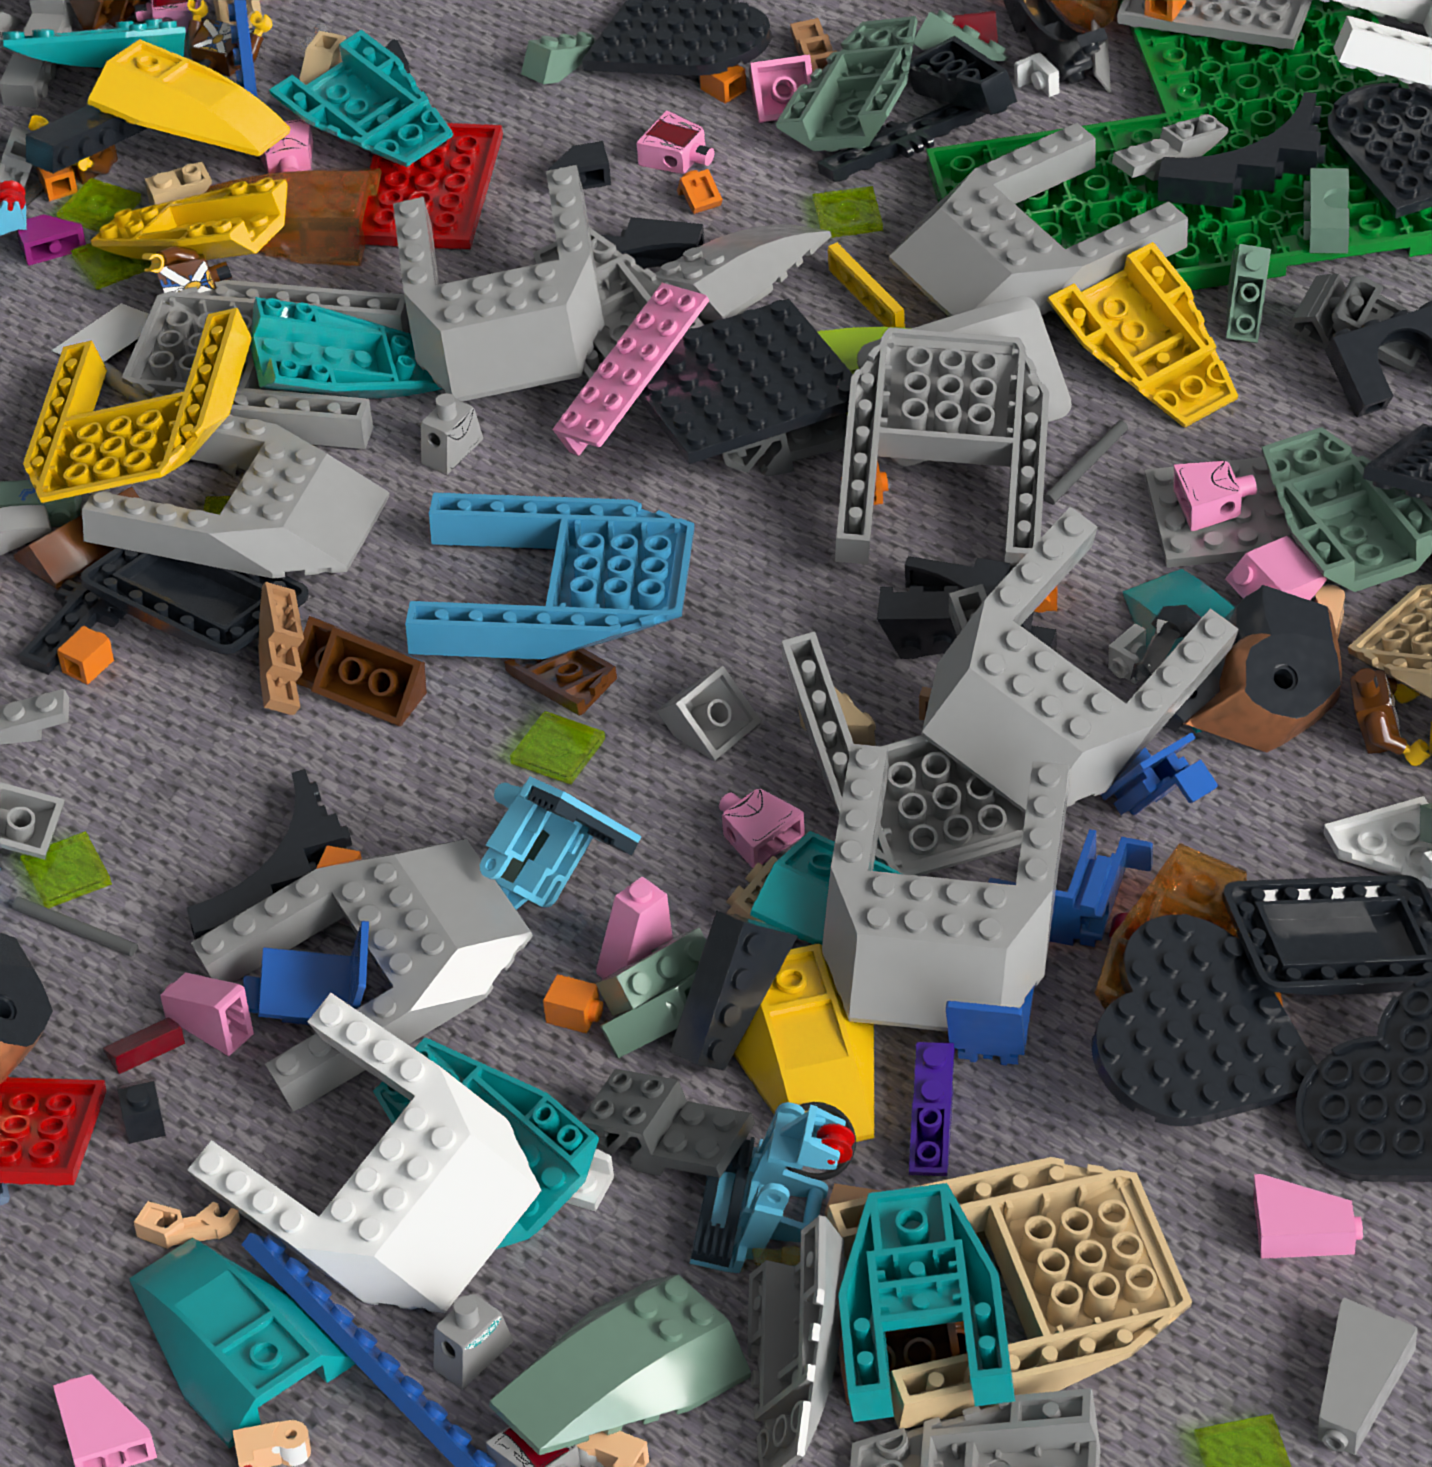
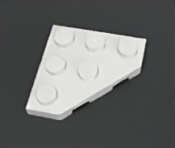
[1324,796,1432,889]

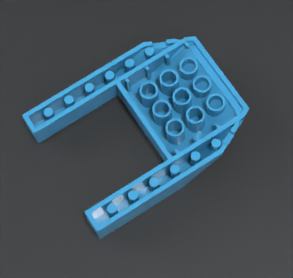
[405,493,695,659]

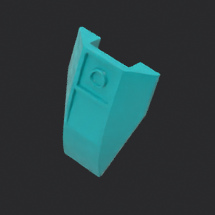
[0,19,186,67]
[250,297,443,399]
[750,831,902,945]
[373,1037,599,1250]
[129,1238,356,1449]

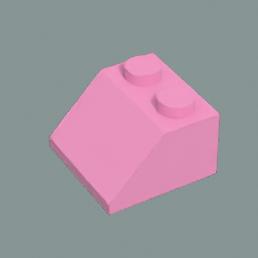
[749,55,812,123]
[1225,536,1328,600]

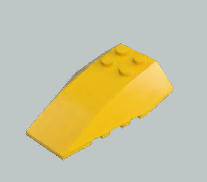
[1047,242,1238,428]

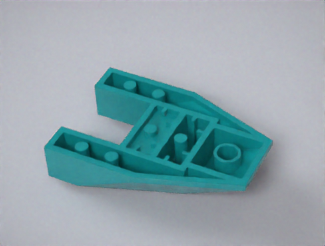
[838,1183,1015,1422]

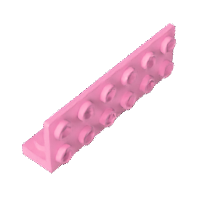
[552,283,709,456]

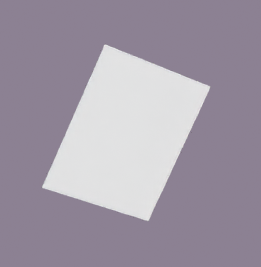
[51,303,149,362]

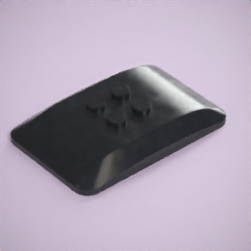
[81,548,309,654]
[1222,875,1432,995]

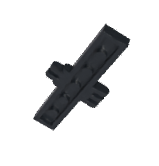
[817,104,987,182]
[19,580,127,675]

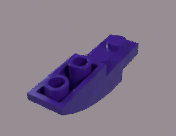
[909,1042,955,1176]

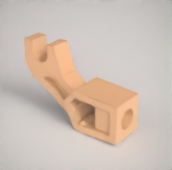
[134,1201,240,1249]

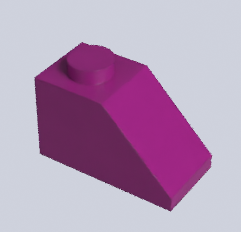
[16,214,87,266]

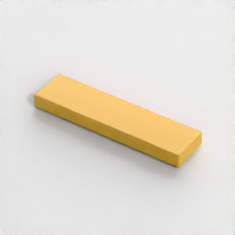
[828,242,905,328]

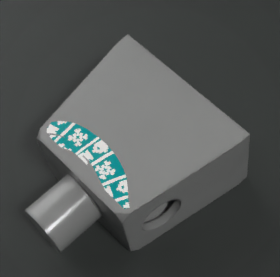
[433,1294,513,1390]

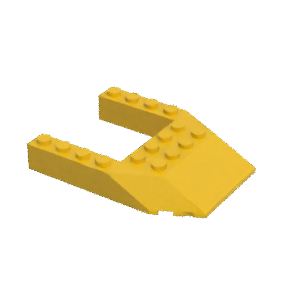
[23,308,252,503]

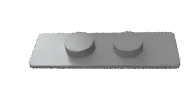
[1091,20,1111,92]

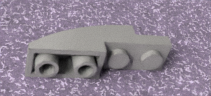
[1112,114,1228,181]
[0,125,32,187]
[0,505,53,556]
[0,689,69,745]

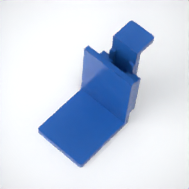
[1100,732,1218,815]
[988,829,1153,947]
[242,921,369,1025]
[945,985,1035,1066]

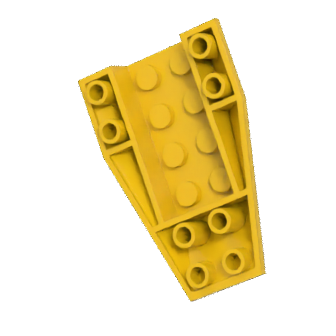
[88,39,290,157]
[90,178,288,261]
[733,943,874,1142]

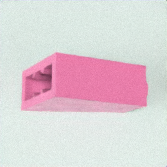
[596,876,673,979]
[160,972,254,1056]
[1253,1174,1363,1259]
[53,1374,157,1467]

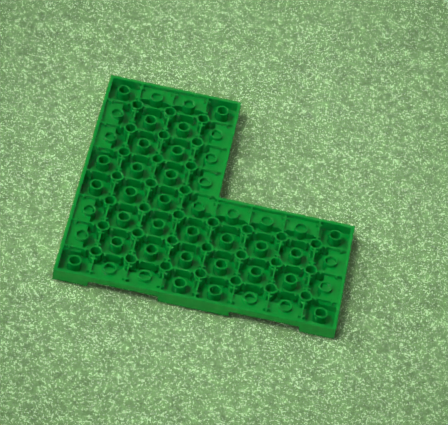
[926,0,1432,290]

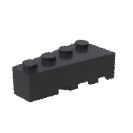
[908,36,1017,115]
[877,585,1032,659]
[670,910,798,1071]

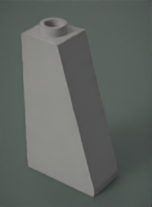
[1318,1298,1417,1455]

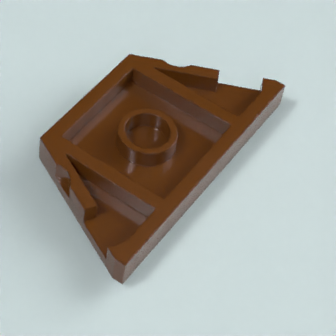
[504,648,617,716]

